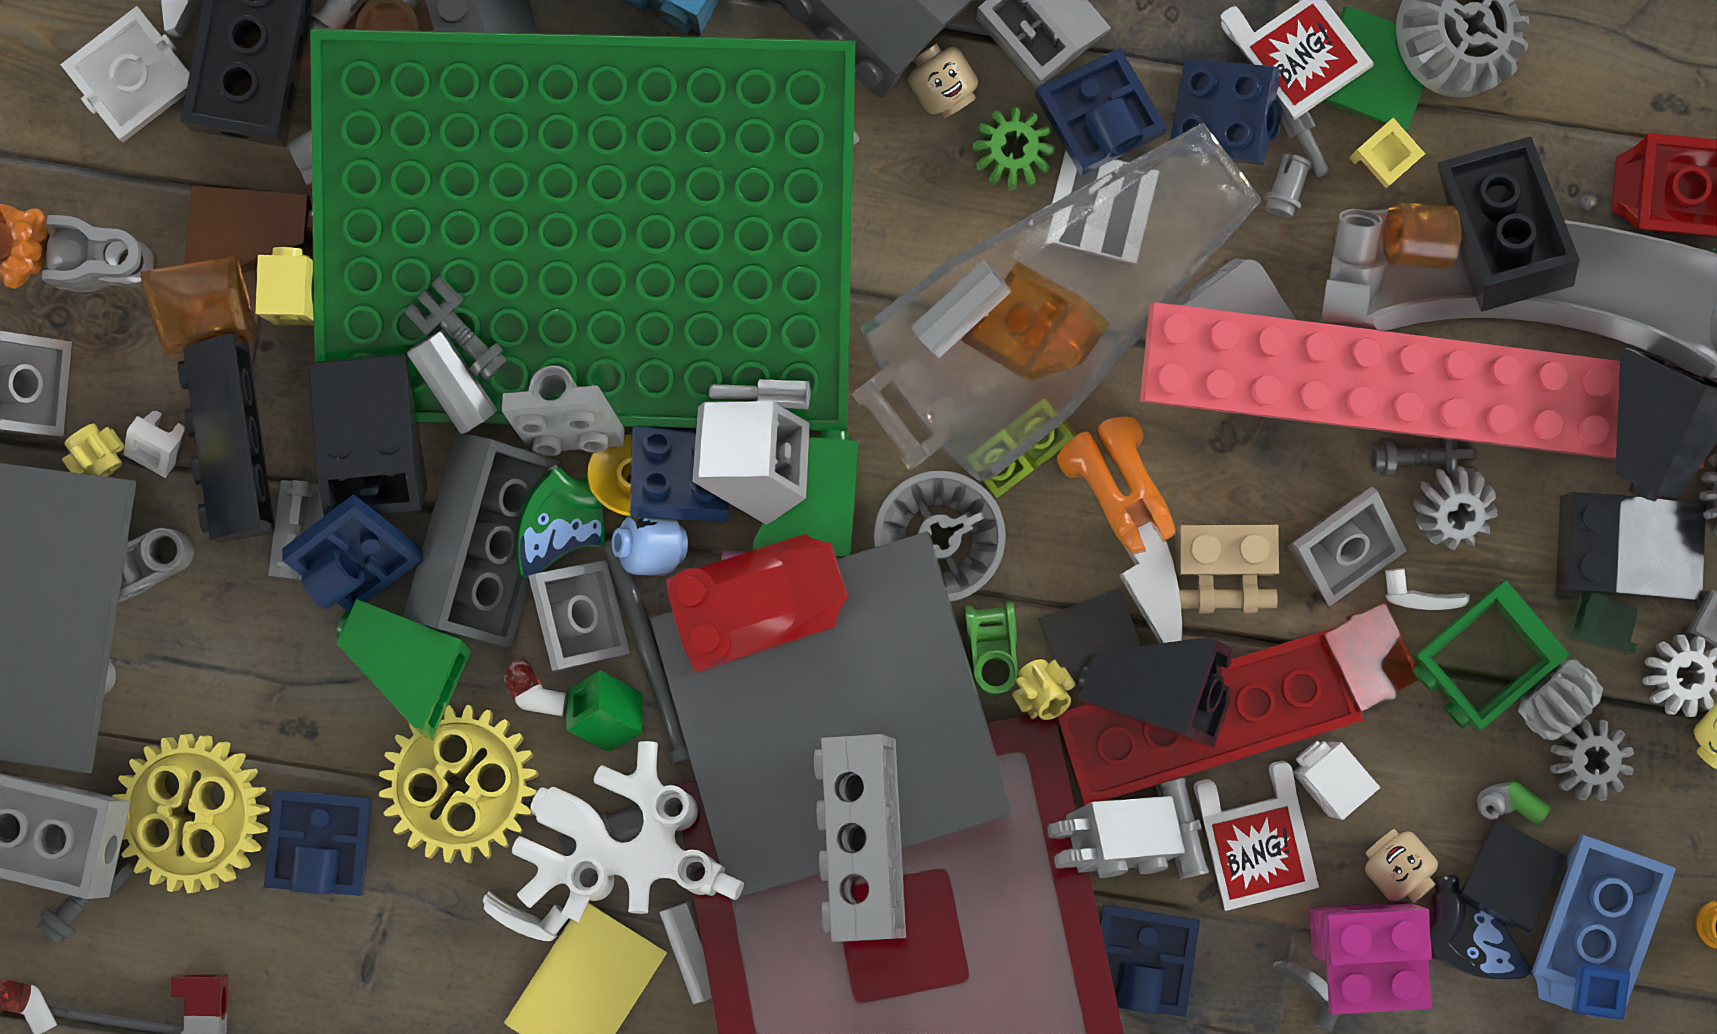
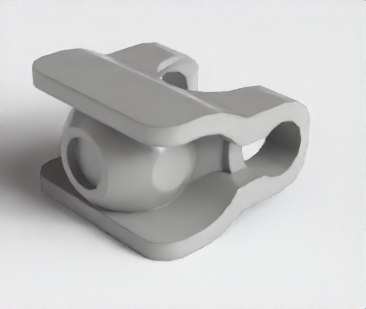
[42,215,157,292]
[1171,258,1296,320]

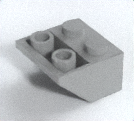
[976,0,1111,88]
[692,401,810,525]

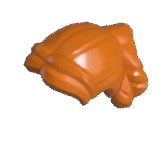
[0,204,51,289]

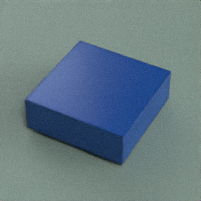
[1572,962,1631,1020]

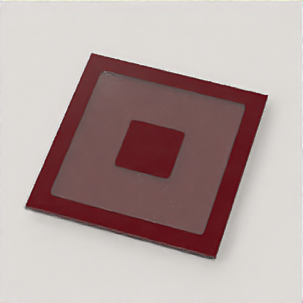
[673,714,1124,1034]

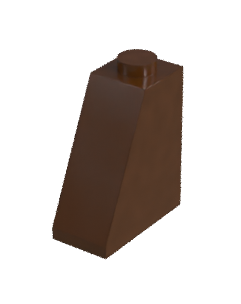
[183,186,313,289]

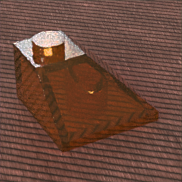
[140,256,259,356]

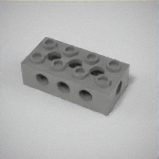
[814,734,906,942]
[0,770,131,899]

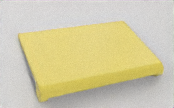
[504,902,667,1034]

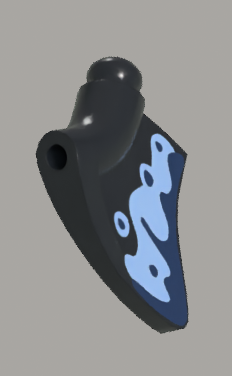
[1430,874,1530,979]

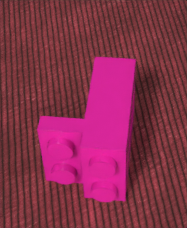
[1309,902,1432,1015]

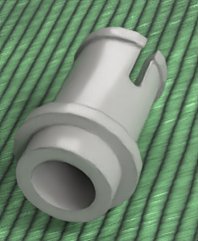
[308,0,367,30]
[1263,154,1312,219]

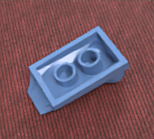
[1532,834,1676,1018]

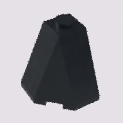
[1615,347,1717,502]
[1078,637,1232,748]

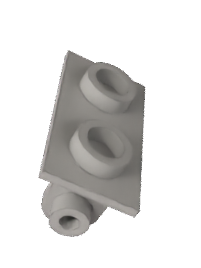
[268,480,324,580]

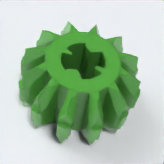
[972,107,1055,191]

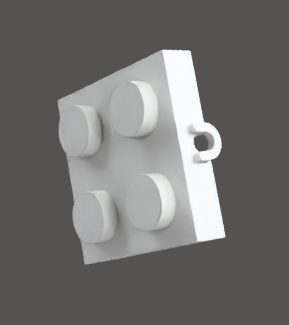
[60,6,190,143]

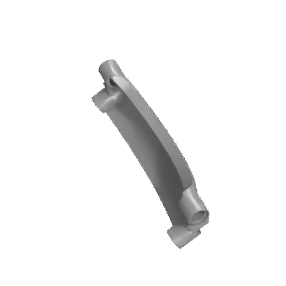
[1320,209,1717,379]

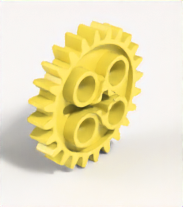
[379,705,538,864]
[112,734,269,893]

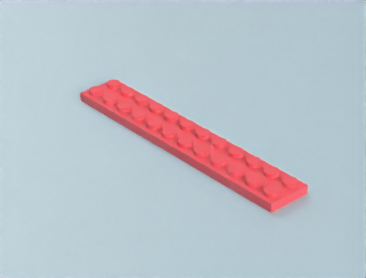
[1140,302,1712,469]

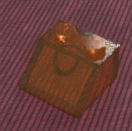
[961,261,1110,382]

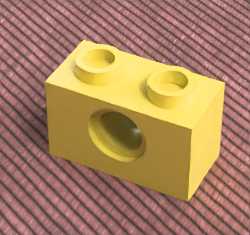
[255,247,314,326]

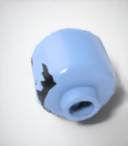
[612,516,688,576]

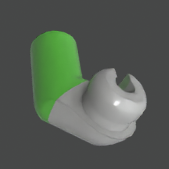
[1477,781,1551,826]

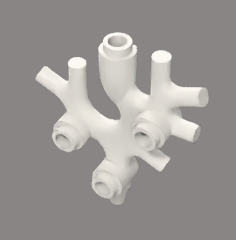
[512,741,744,922]

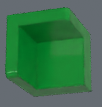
[566,670,643,752]

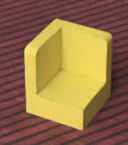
[1349,118,1425,188]

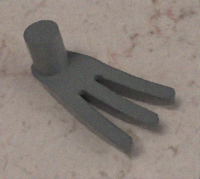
[1271,960,1339,1032]

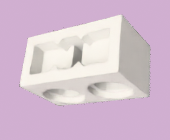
[1293,740,1380,820]

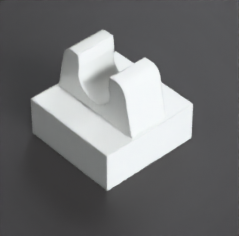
[123,411,185,478]

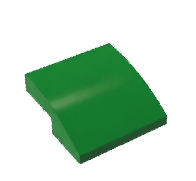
[1322,6,1424,132]

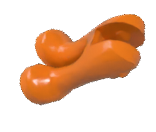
[1057,416,1176,555]

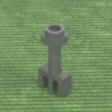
[405,276,507,381]
[1369,438,1477,477]
[37,851,136,944]

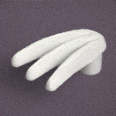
[1385,568,1470,610]
[482,891,568,941]

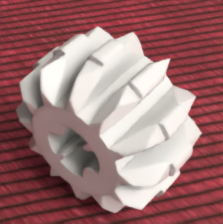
[1642,634,1717,717]

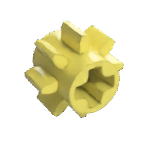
[61,423,125,477]
[1011,659,1076,720]

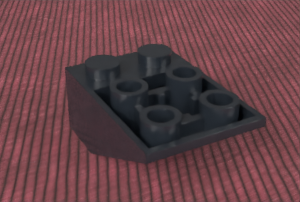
[309,353,428,516]

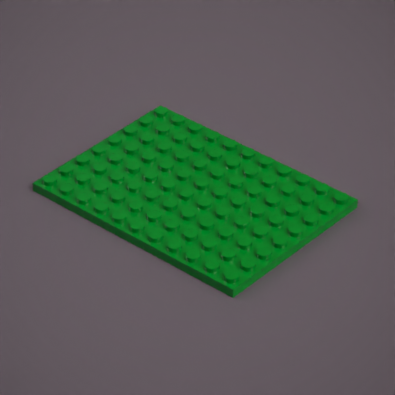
[310,28,856,431]

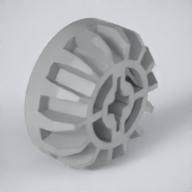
[1396,0,1530,98]
[874,471,1006,602]

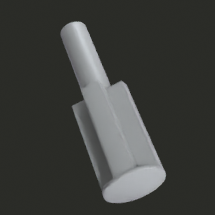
[1280,102,1330,177]
[709,379,811,410]

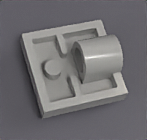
[502,365,625,456]

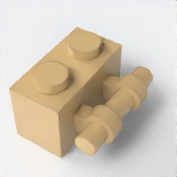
[1175,525,1279,614]

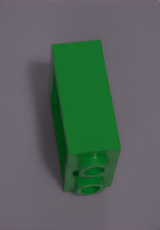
[1410,580,1570,730]

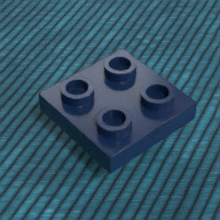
[1035,48,1167,175]
[1168,59,1282,165]
[630,426,729,522]
[282,494,422,611]
[264,789,373,896]
[1100,904,1200,1017]

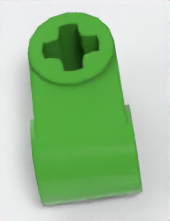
[964,601,1018,696]

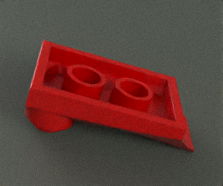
[1611,133,1717,239]
[666,534,848,673]

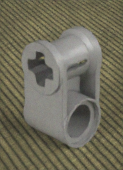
[118,528,195,603]

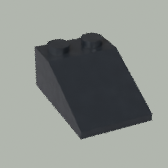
[1438,136,1580,312]
[1556,492,1706,600]

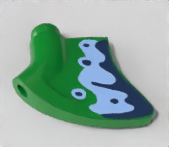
[516,465,605,578]

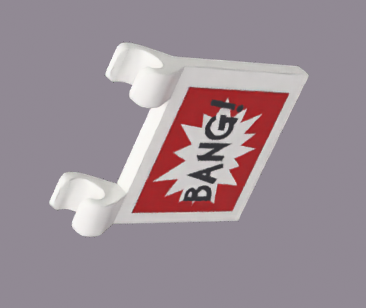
[1221,0,1374,120]
[1193,760,1319,911]

